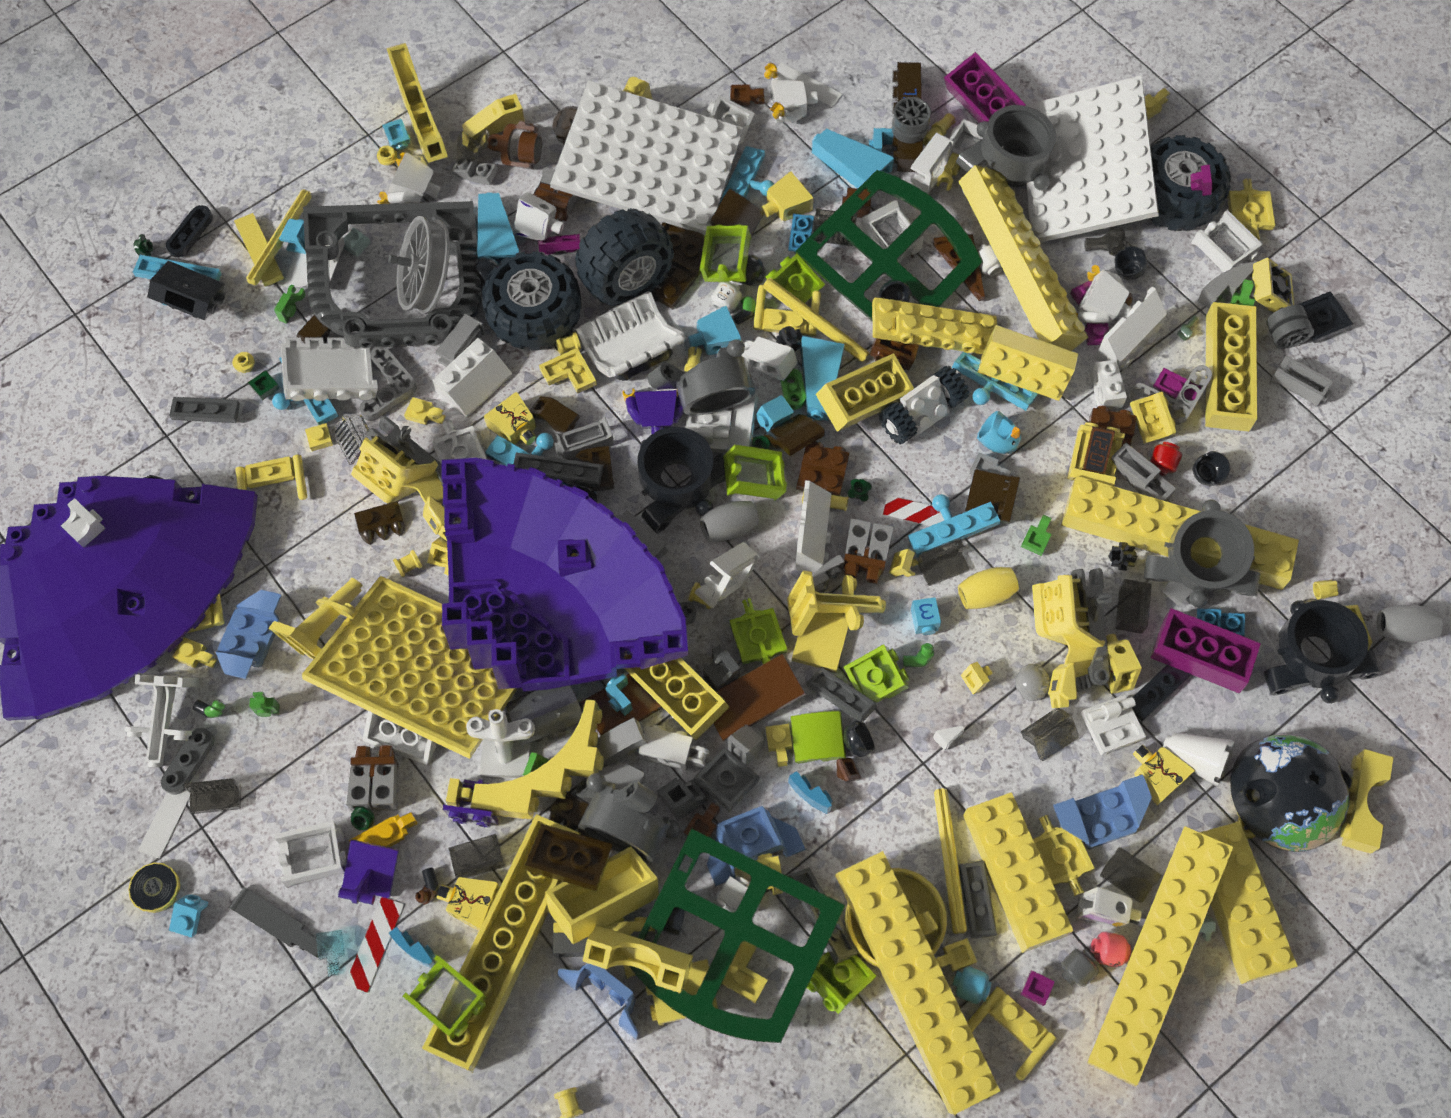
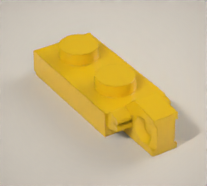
[348,812,418,847]

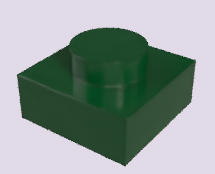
[248,370,280,401]

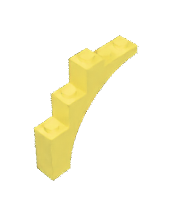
[386,43,448,163]
[471,700,604,820]

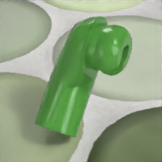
[903,643,934,667]

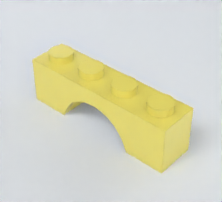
[1340,749,1394,854]
[583,925,693,993]

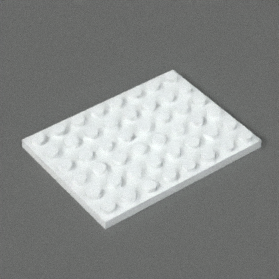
[1026,76,1159,243]
[550,80,743,235]

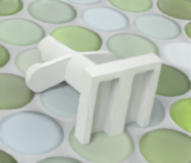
[125,674,200,767]
[466,709,535,778]

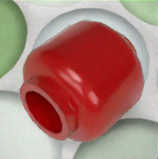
[1150,442,1182,476]

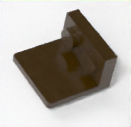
[965,469,1020,522]

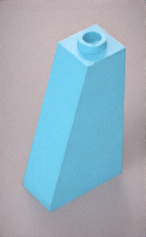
[812,128,894,188]
[477,192,520,263]
[801,336,844,421]

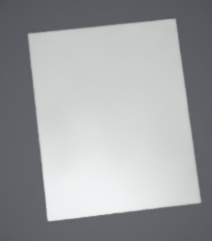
[282,238,345,288]

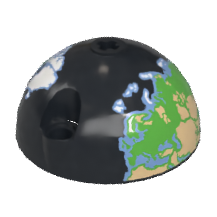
[1230,734,1352,852]

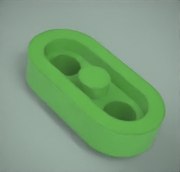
[780,368,806,410]

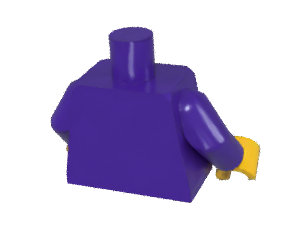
[622,388,684,434]

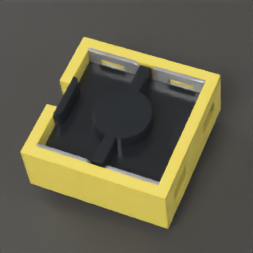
[1252,258,1294,312]

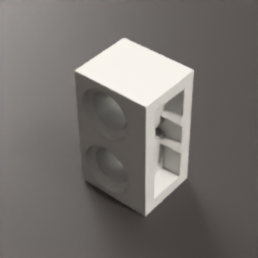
[1090,360,1127,411]

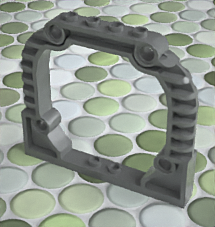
[303,201,481,348]

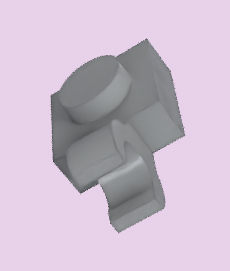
[970,452,1011,476]

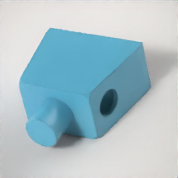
[688,306,741,355]

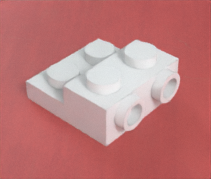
[707,95,754,148]

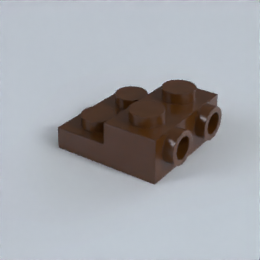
[869,338,919,370]
[1088,406,1136,447]
[796,441,850,496]

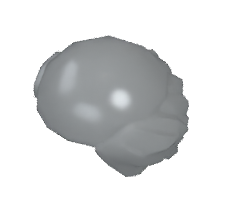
[1015,664,1050,701]

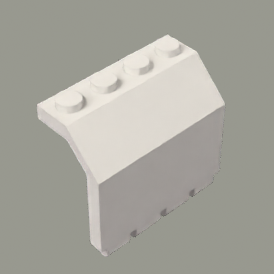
[574,291,686,378]
[281,337,378,401]

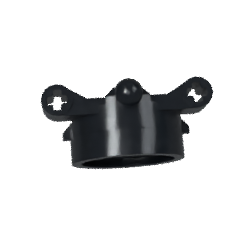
[637,427,726,534]
[1263,600,1382,704]

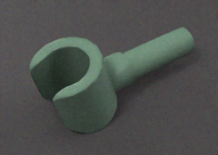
[1177,316,1198,341]

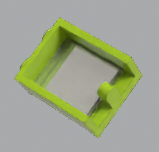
[700,225,751,282]
[723,445,787,501]
[402,955,487,1039]

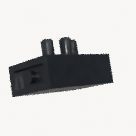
[147,260,226,321]

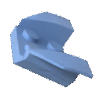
[216,590,282,679]
[1053,774,1152,849]
[707,806,806,886]
[558,963,639,1040]

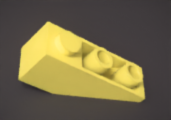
[462,93,525,142]

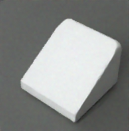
[933,726,965,750]

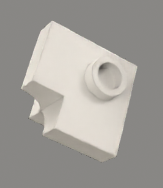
[61,498,105,548]

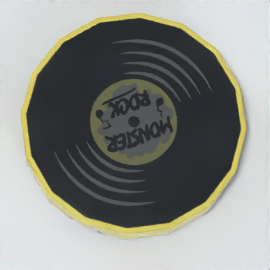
[128,863,181,913]

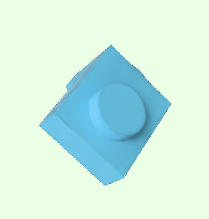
[382,118,411,150]
[869,128,893,152]
[605,674,632,716]
[169,895,208,938]

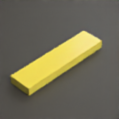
[234,213,284,287]

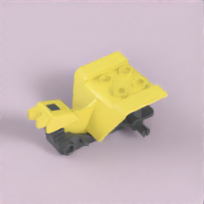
[351,416,447,541]
[1032,568,1112,708]

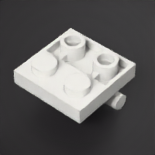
[685,410,732,453]
[1081,695,1146,756]

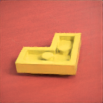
[539,348,597,394]
[722,942,768,1004]

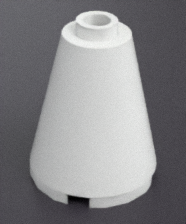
[1163,732,1235,787]

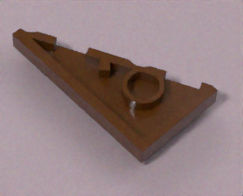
[933,234,985,301]

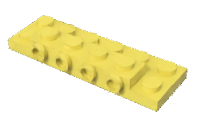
[872,297,997,354]

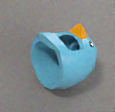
[977,411,1021,454]

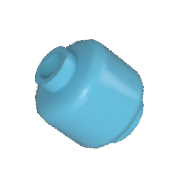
[952,966,992,1004]

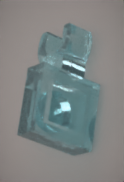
[316,930,345,977]

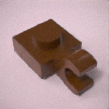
[730,84,765,106]
[683,802,721,838]

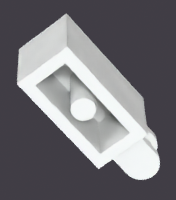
[742,337,798,381]
[639,725,709,771]

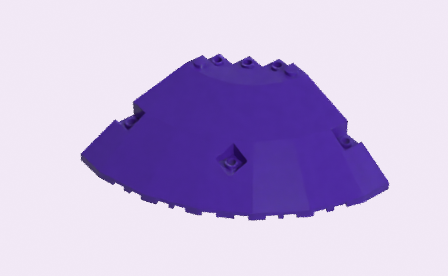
[442,458,688,691]
[0,476,258,721]

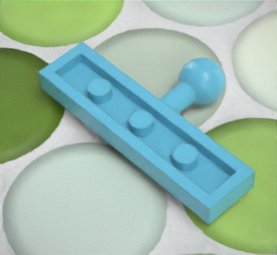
[719,146,774,205]
[133,255,222,306]
[952,352,1038,411]
[272,357,339,425]
[485,433,568,486]
[908,494,1000,557]

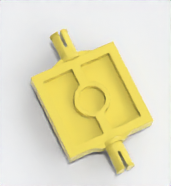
[1227,178,1275,240]
[1033,815,1095,896]

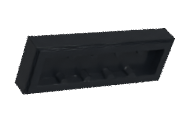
[1132,665,1191,722]

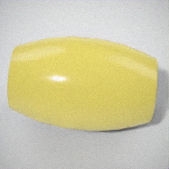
[958,567,1019,609]

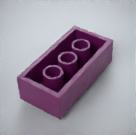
[944,52,1026,123]
[1150,608,1261,694]

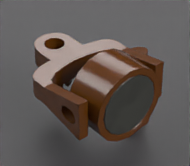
[486,121,542,170]

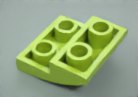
[790,711,846,764]

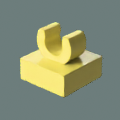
[889,549,918,577]
[961,661,993,695]
[446,778,473,807]

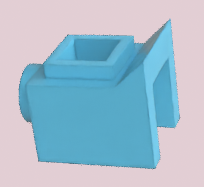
[279,219,306,254]

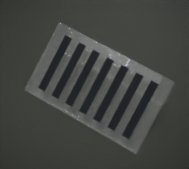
[332,414,369,465]

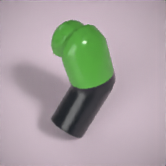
[733,296,756,325]
[192,700,225,718]

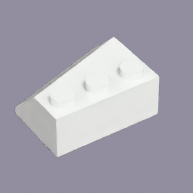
[1095,286,1167,370]
[795,480,834,573]

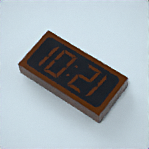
[1082,426,1115,475]

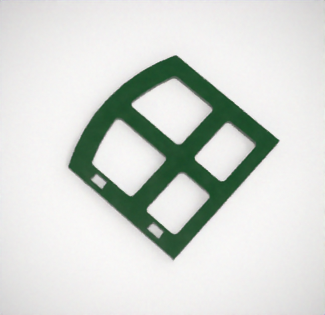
[795,170,982,322]
[629,829,846,1043]

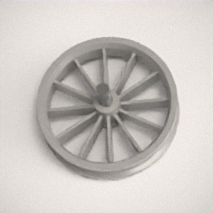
[388,216,450,314]

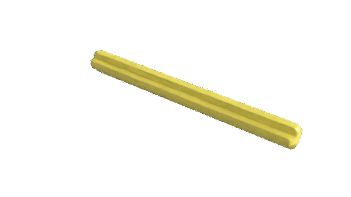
[246,189,312,286]
[763,278,869,362]
[934,788,967,934]

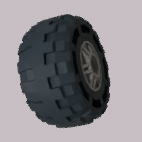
[1149,135,1231,231]
[575,208,674,306]
[482,251,582,351]

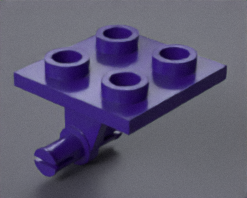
[442,779,499,828]
[338,839,399,905]

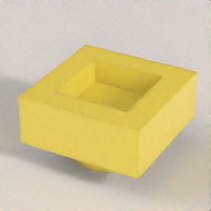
[305,423,333,451]

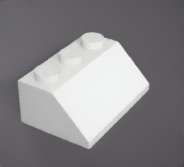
[432,338,512,418]
[362,711,437,765]

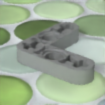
[360,346,416,421]
[1130,365,1212,424]

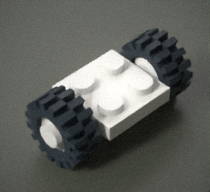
[878,366,969,445]

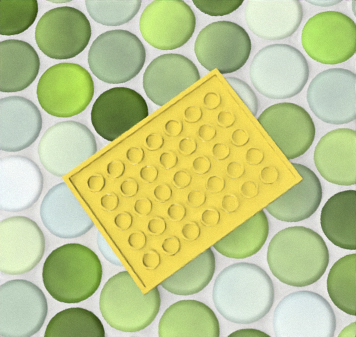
[302,576,518,759]

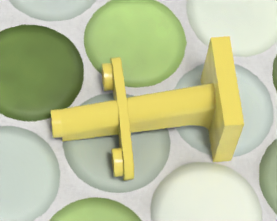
[787,571,886,636]
[269,578,363,659]

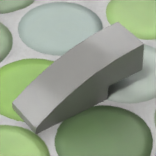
[1198,261,1257,309]
[1111,443,1176,502]
[593,718,647,767]

